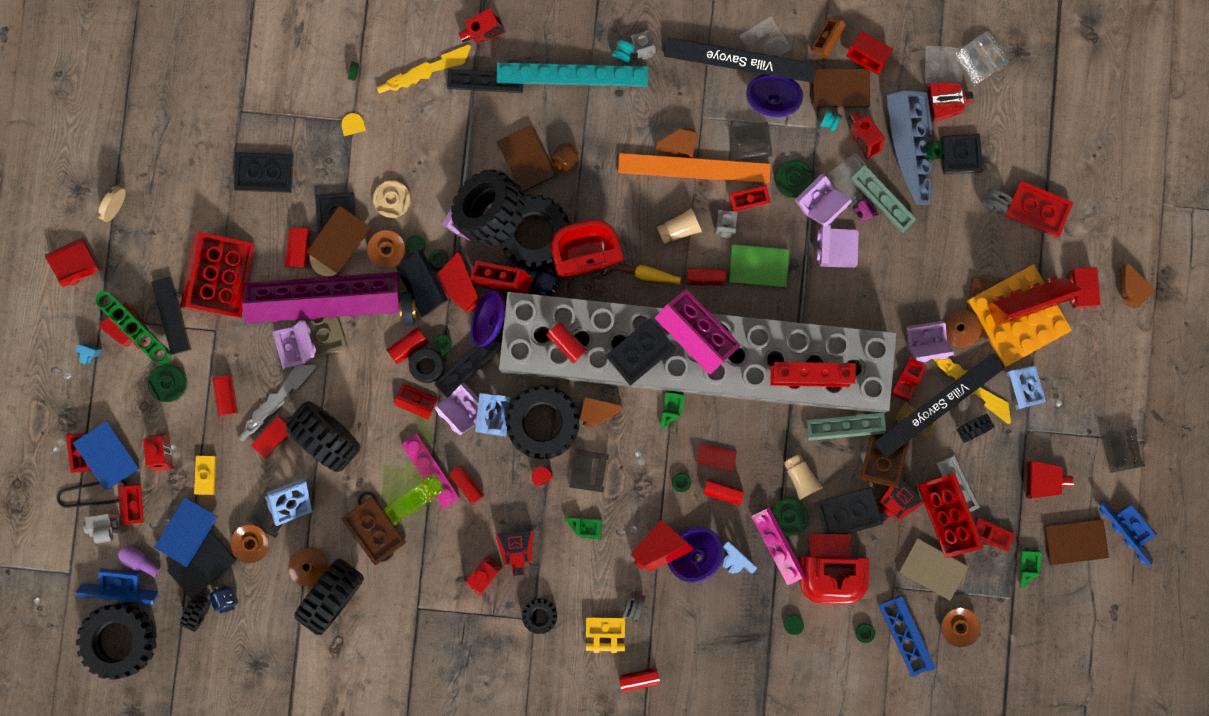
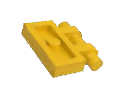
[586,617,625,653]

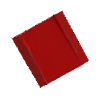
[45,238,100,287]

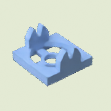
[1006,365,1046,410]
[475,393,511,437]
[265,478,312,526]
[723,542,757,574]

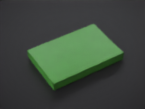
[729,244,789,288]

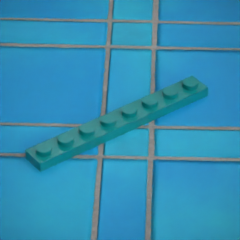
[497,63,648,87]

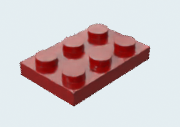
[1005,180,1074,238]

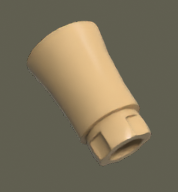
[657,208,702,244]
[784,454,823,500]

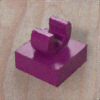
[853,199,879,222]

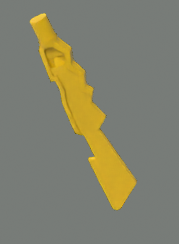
[376,45,471,94]
[933,358,1011,424]

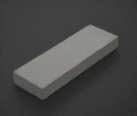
[936,455,980,512]

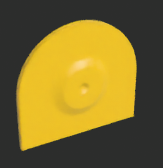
[341,113,366,136]

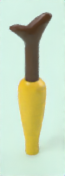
[602,263,681,285]

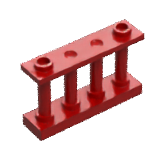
[770,362,856,388]

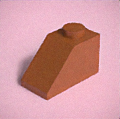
[656,128,698,158]
[1120,263,1156,309]
[580,397,622,428]

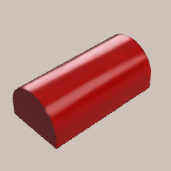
[729,185,771,212]
[686,268,726,286]
[547,322,588,364]
[386,327,429,365]
[212,375,238,417]
[66,432,91,474]
[449,465,485,505]
[532,467,554,487]
[703,479,744,506]
[619,667,660,693]

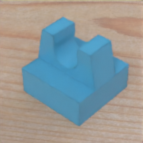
[76,342,102,364]

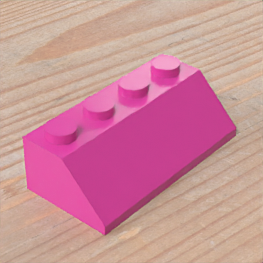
[655,289,741,375]

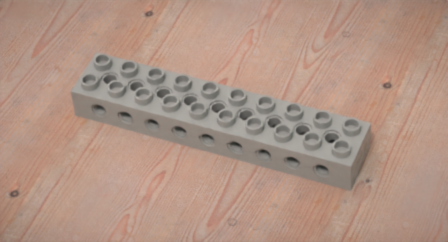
[499,292,896,413]

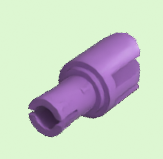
[118,546,161,578]

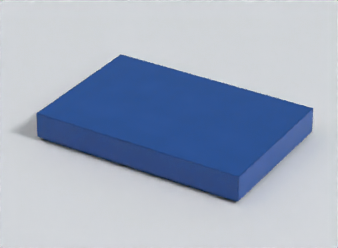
[73,421,139,491]
[154,497,218,567]

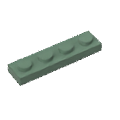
[849,165,917,233]
[807,413,886,441]

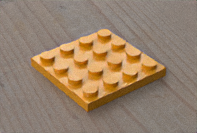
[967,264,1072,368]

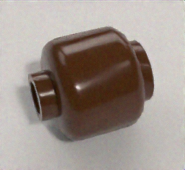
[551,143,579,171]

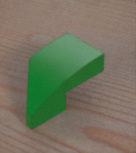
[660,391,685,428]
[564,517,603,539]
[1020,549,1042,588]

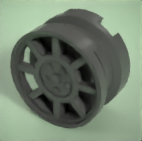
[981,189,1012,214]
[623,592,646,622]

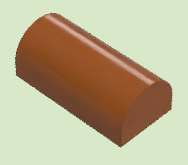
[811,18,846,59]

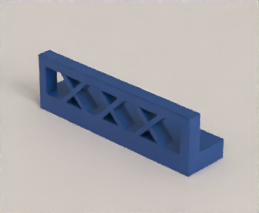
[878,596,936,677]

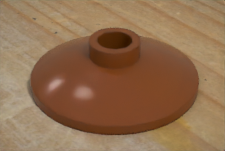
[367,230,405,268]
[945,310,982,348]
[230,524,269,563]
[289,548,327,587]
[941,608,981,647]

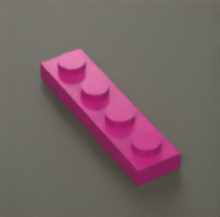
[401,434,460,509]
[751,507,805,585]

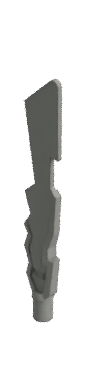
[238,364,316,442]

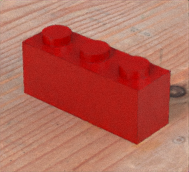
[470,261,533,294]

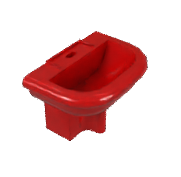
[551,219,624,280]
[799,556,869,605]

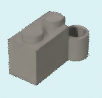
[83,514,122,544]

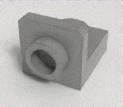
[631,30,656,59]
[716,210,738,238]

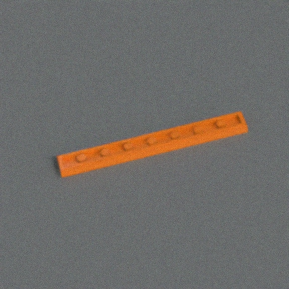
[618,153,771,184]

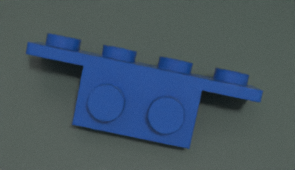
[1099,499,1157,567]
[76,568,158,605]

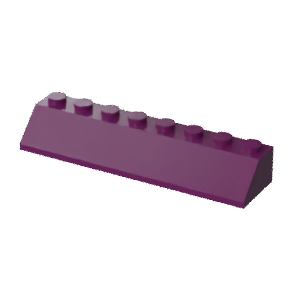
[242,272,400,323]

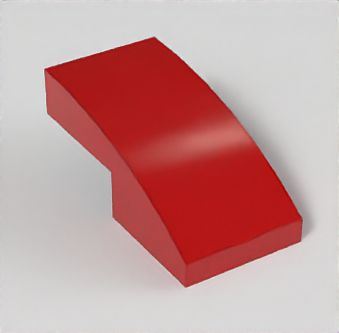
[891,357,927,402]
[251,416,289,459]
[975,518,1015,552]

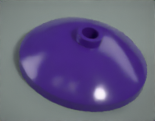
[746,74,803,117]
[470,290,506,347]
[668,526,724,583]

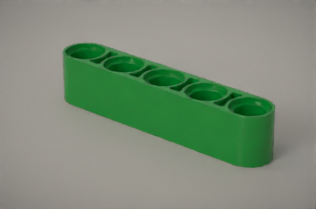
[95,291,172,365]

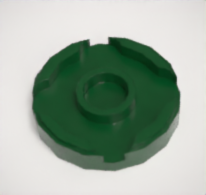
[775,160,813,198]
[148,364,187,402]
[771,498,809,537]

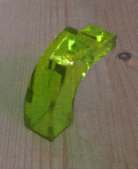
[384,474,444,526]

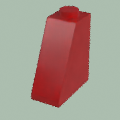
[436,252,479,313]
[631,520,694,572]

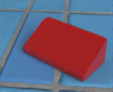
[394,384,438,420]
[695,443,737,470]
[118,484,144,525]

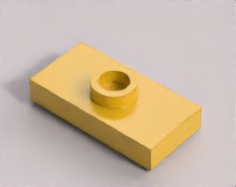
[194,456,216,495]

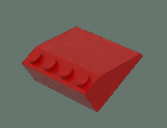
[180,231,255,318]
[988,276,1083,326]
[917,473,984,558]

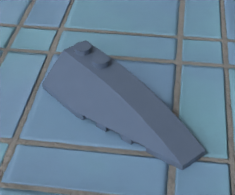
[887,90,932,205]

